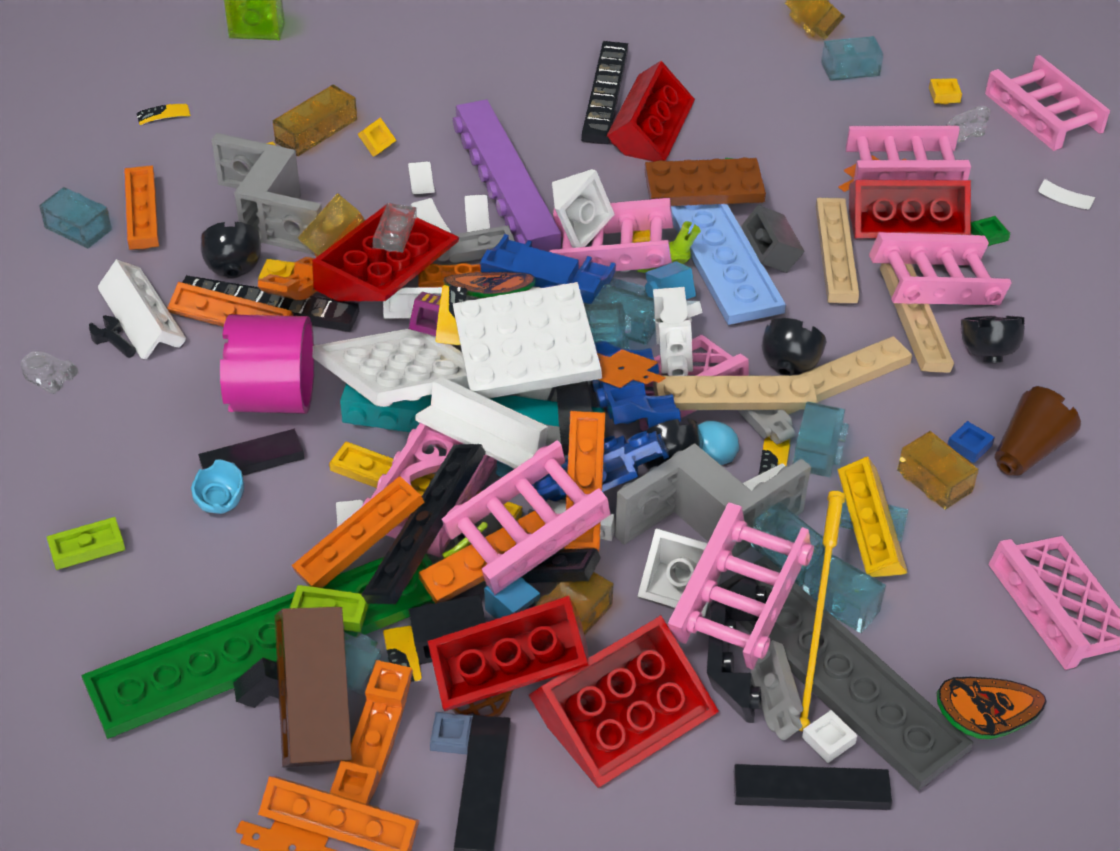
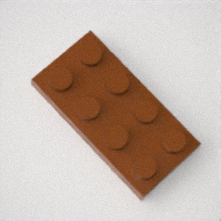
[644,157,766,206]

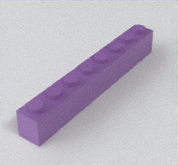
[453,99,561,252]

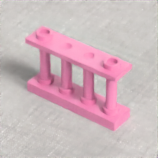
[985,55,1110,151]
[846,126,971,181]
[549,198,673,271]
[869,232,1012,305]
[442,440,611,595]
[668,502,814,670]

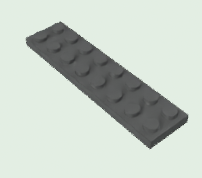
[718,556,974,791]

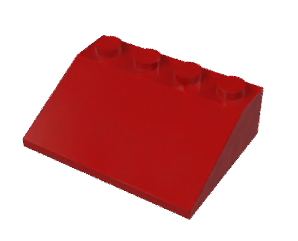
[312,203,459,301]
[529,615,719,788]

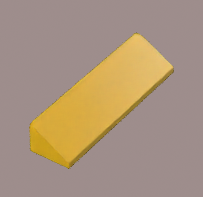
[837,456,908,577]

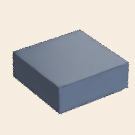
[430,712,473,755]

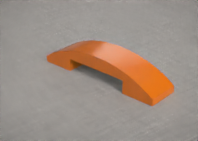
[258,257,317,300]
[330,660,413,804]

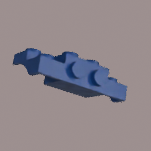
[480,234,616,305]
[591,341,681,428]
[532,431,669,502]

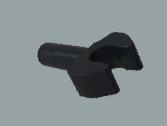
[89,315,136,358]

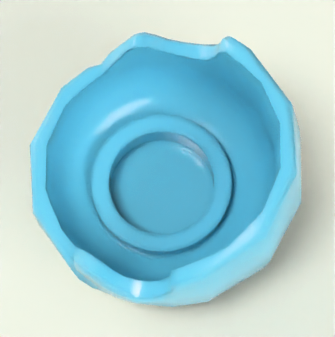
[698,421,739,465]
[191,459,244,514]

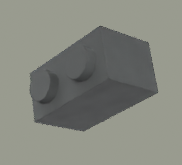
[741,205,805,273]

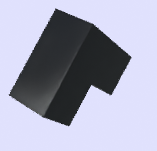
[233,657,279,708]

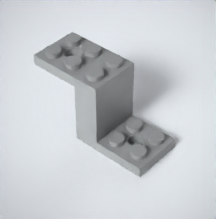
[211,133,326,256]
[615,443,811,557]

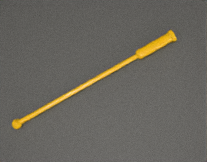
[799,491,845,732]

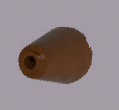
[995,386,1081,476]

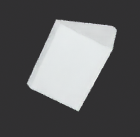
[552,169,615,248]
[638,528,721,617]

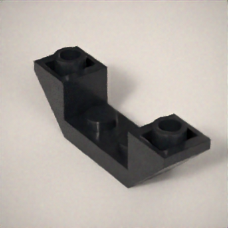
[707,576,767,723]

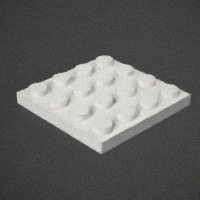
[453,282,602,399]
[312,329,469,407]

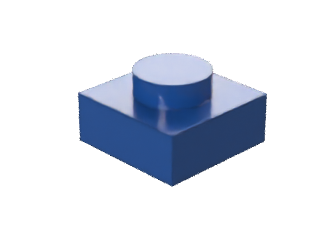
[947,421,995,463]

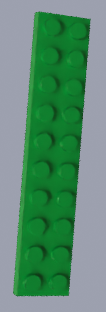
[81,554,449,739]

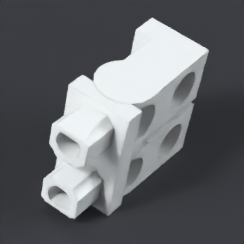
[653,287,693,376]

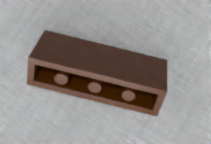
[275,607,352,767]

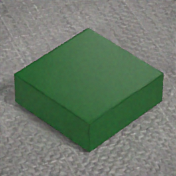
[970,216,1010,246]

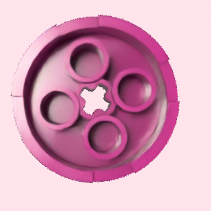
[220,314,314,414]

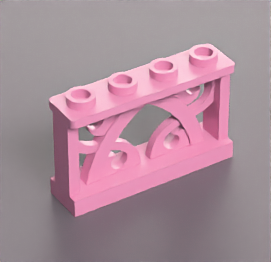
[362,423,497,557]

